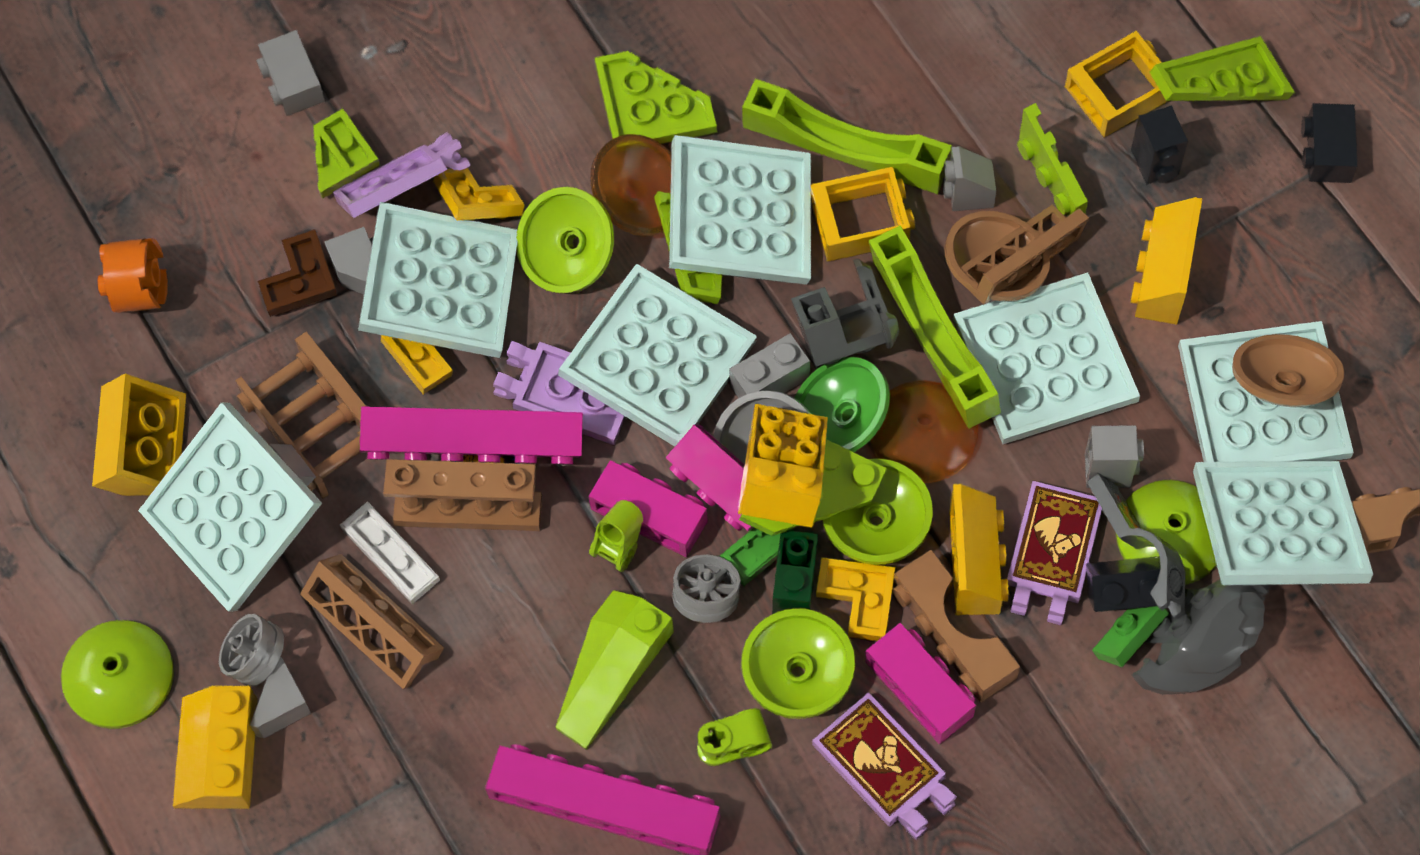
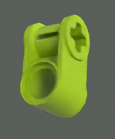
[589,500,643,572]
[697,708,772,766]

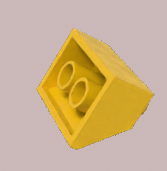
[1130,197,1202,325]
[92,374,186,496]
[949,484,1008,615]
[173,686,258,809]

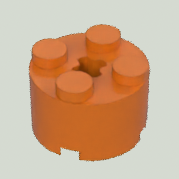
[97,238,168,313]

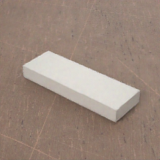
[340,501,440,604]

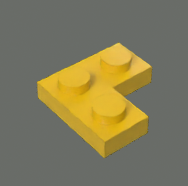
[433,168,524,221]
[381,335,453,395]
[816,557,895,641]

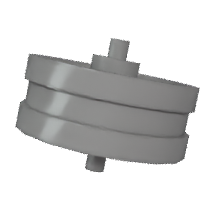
[672,554,740,623]
[219,614,284,686]

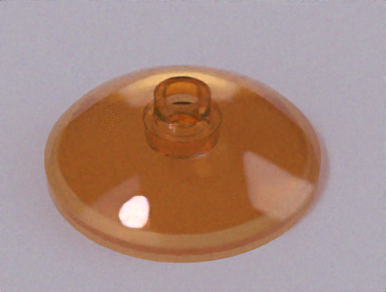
[590,134,672,236]
[870,380,978,483]

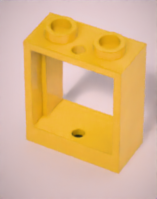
[1065,31,1168,138]
[810,167,915,262]

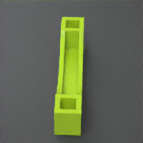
[742,79,952,194]
[869,225,1001,429]

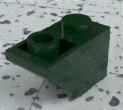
[772,531,818,614]

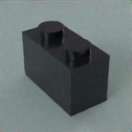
[1301,103,1358,183]
[1131,106,1188,185]
[1086,556,1161,612]

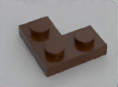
[258,229,337,317]

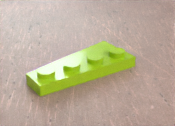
[1149,36,1295,101]

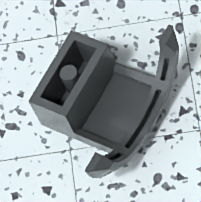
[791,259,899,366]

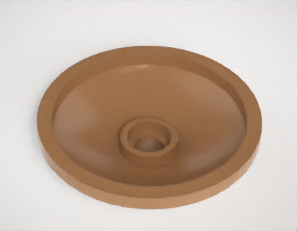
[944,211,1050,301]
[1232,334,1344,407]

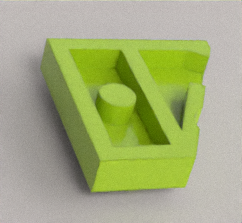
[313,109,380,199]

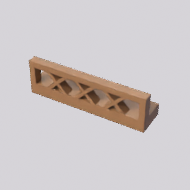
[954,205,1089,305]
[300,554,444,689]

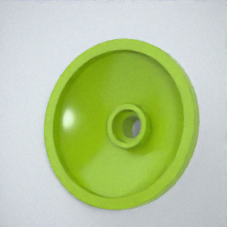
[516,187,614,294]
[822,459,933,565]
[1116,480,1217,585]
[741,608,855,719]
[61,620,174,729]

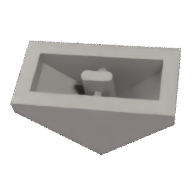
[250,657,311,739]

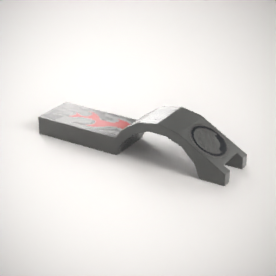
[1087,473,1185,619]

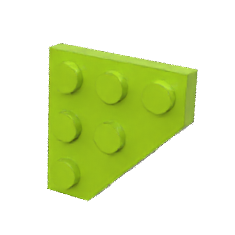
[595,51,717,153]
[739,439,887,536]

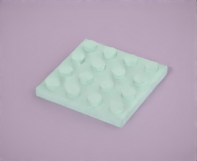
[669,135,811,285]
[358,202,518,358]
[558,263,757,447]
[953,272,1140,444]
[1178,321,1354,462]
[138,402,322,612]
[1193,461,1373,585]

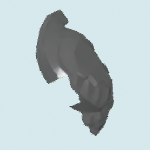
[1132,579,1270,695]

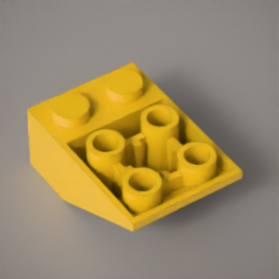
[738,404,828,528]

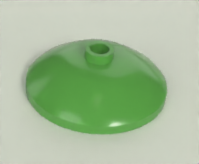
[795,357,890,452]

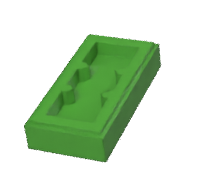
[719,528,794,586]
[1092,606,1169,667]

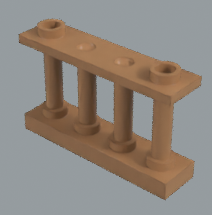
[235,332,367,499]
[383,459,542,531]

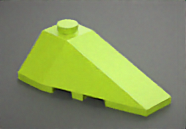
[555,590,674,750]

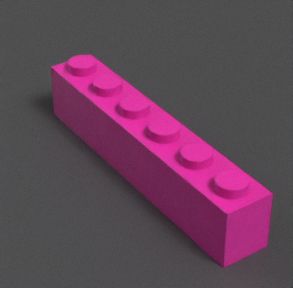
[360,406,583,465]
[485,744,720,855]

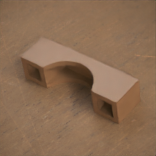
[1352,487,1420,554]
[892,550,1020,702]

